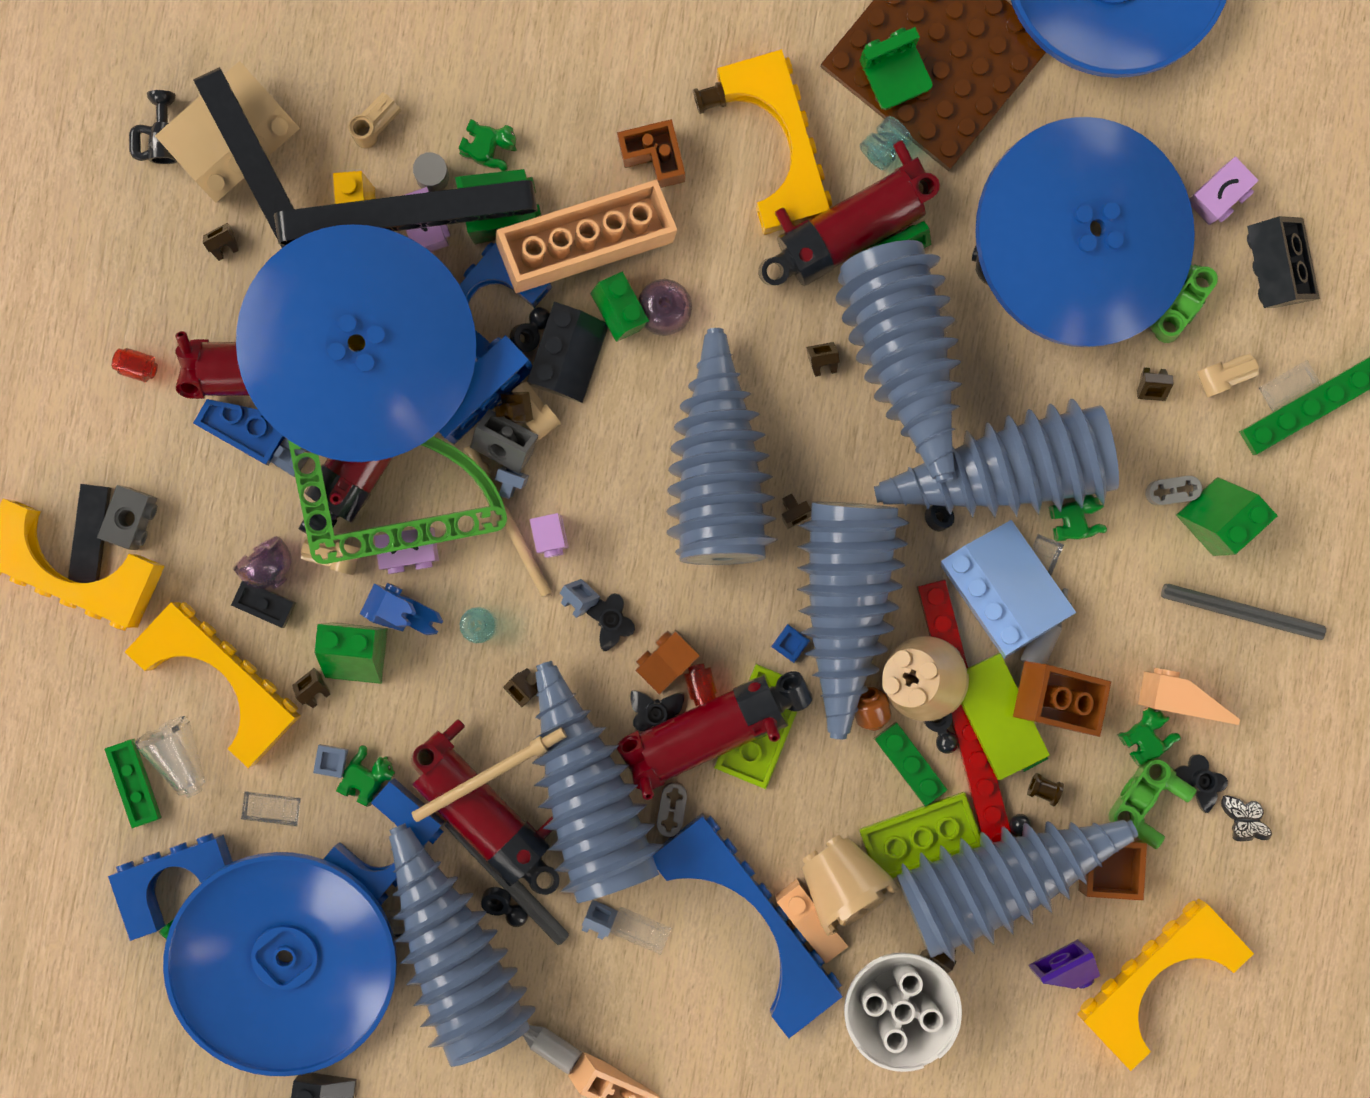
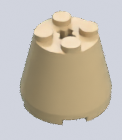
[882,636,969,721]
[802,835,900,936]

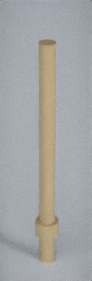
[464,445,552,597]
[412,727,567,822]

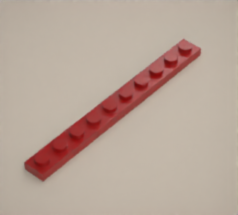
[917,580,1011,842]

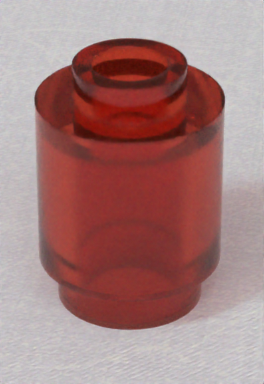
[111,348,158,383]
[684,663,718,706]

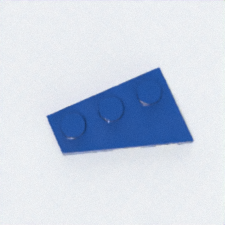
[193,399,285,466]

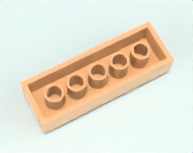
[496,179,677,294]

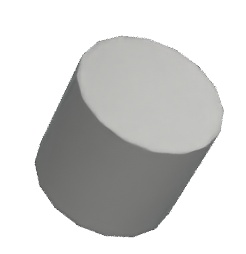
[413,152,449,192]

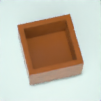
[1078,838,1147,901]

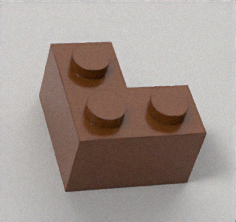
[617,119,685,188]
[635,630,700,695]

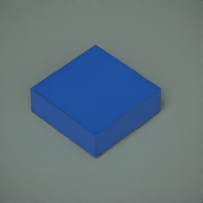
[771,624,810,663]

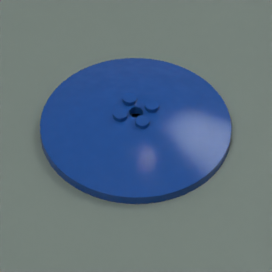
[1011,0,1227,78]
[975,117,1195,347]
[236,224,476,462]
[163,852,397,1076]

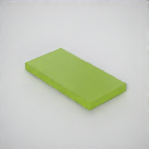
[961,653,1050,780]
[714,664,808,789]
[859,791,980,878]

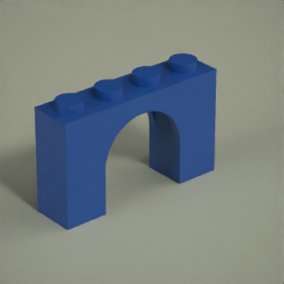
[460,242,552,358]
[324,778,445,905]
[108,833,233,941]

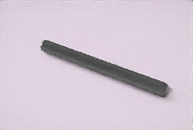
[1161,584,1326,640]
[445,821,569,945]

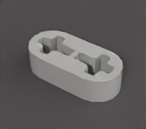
[1145,476,1202,505]
[657,782,687,837]

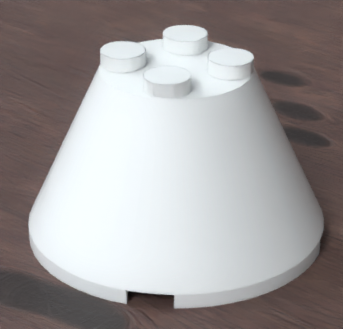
[844,953,962,1072]

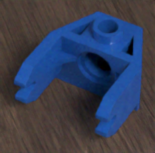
[360,583,443,635]

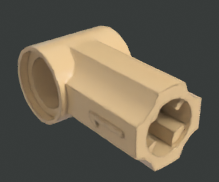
[348,92,401,148]
[1197,353,1259,398]
[511,381,561,440]
[301,537,360,575]

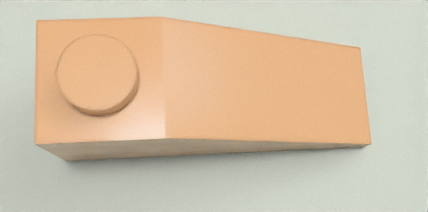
[775,879,848,964]
[568,1052,660,1098]

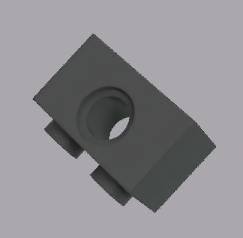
[470,409,538,474]
[97,485,158,550]

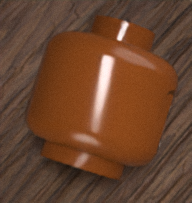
[855,687,892,731]

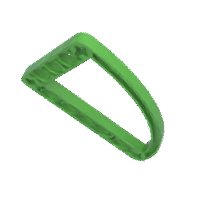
[288,436,507,564]

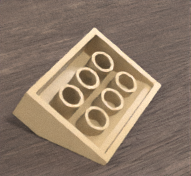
[155,61,300,203]

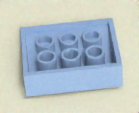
[941,520,1076,659]

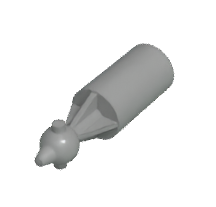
[1020,588,1072,664]
[523,1025,582,1075]

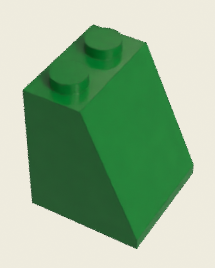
[455,169,542,245]
[1176,477,1278,556]
[314,622,388,684]

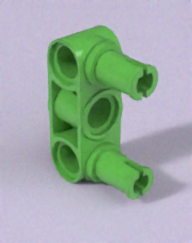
[1149,264,1218,343]
[1109,758,1197,849]

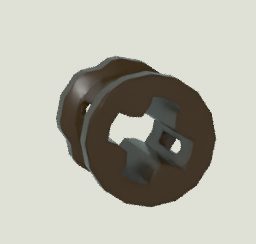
[693,81,726,114]
[1027,773,1064,806]

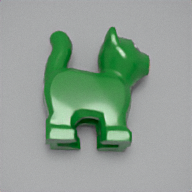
[458,119,517,171]
[1049,494,1107,541]
[1117,707,1181,766]
[336,745,395,807]

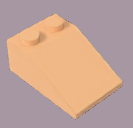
[1138,668,1240,725]

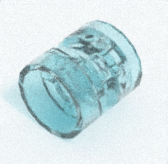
[860,116,913,170]

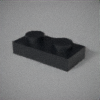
[231,580,296,628]

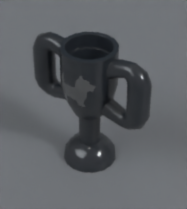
[129,90,178,164]

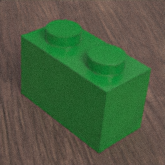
[590,271,649,342]

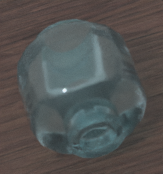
[459,607,498,644]

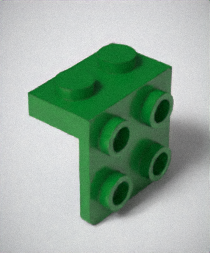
[860,27,933,110]

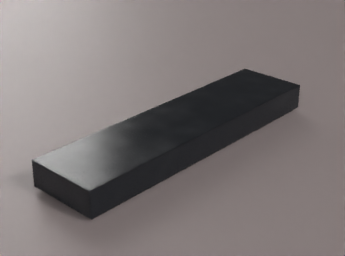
[68,484,112,583]

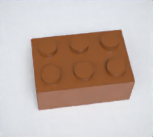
[1013,661,1112,737]

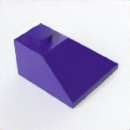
[1028,939,1100,989]

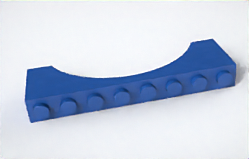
[652,813,843,1039]

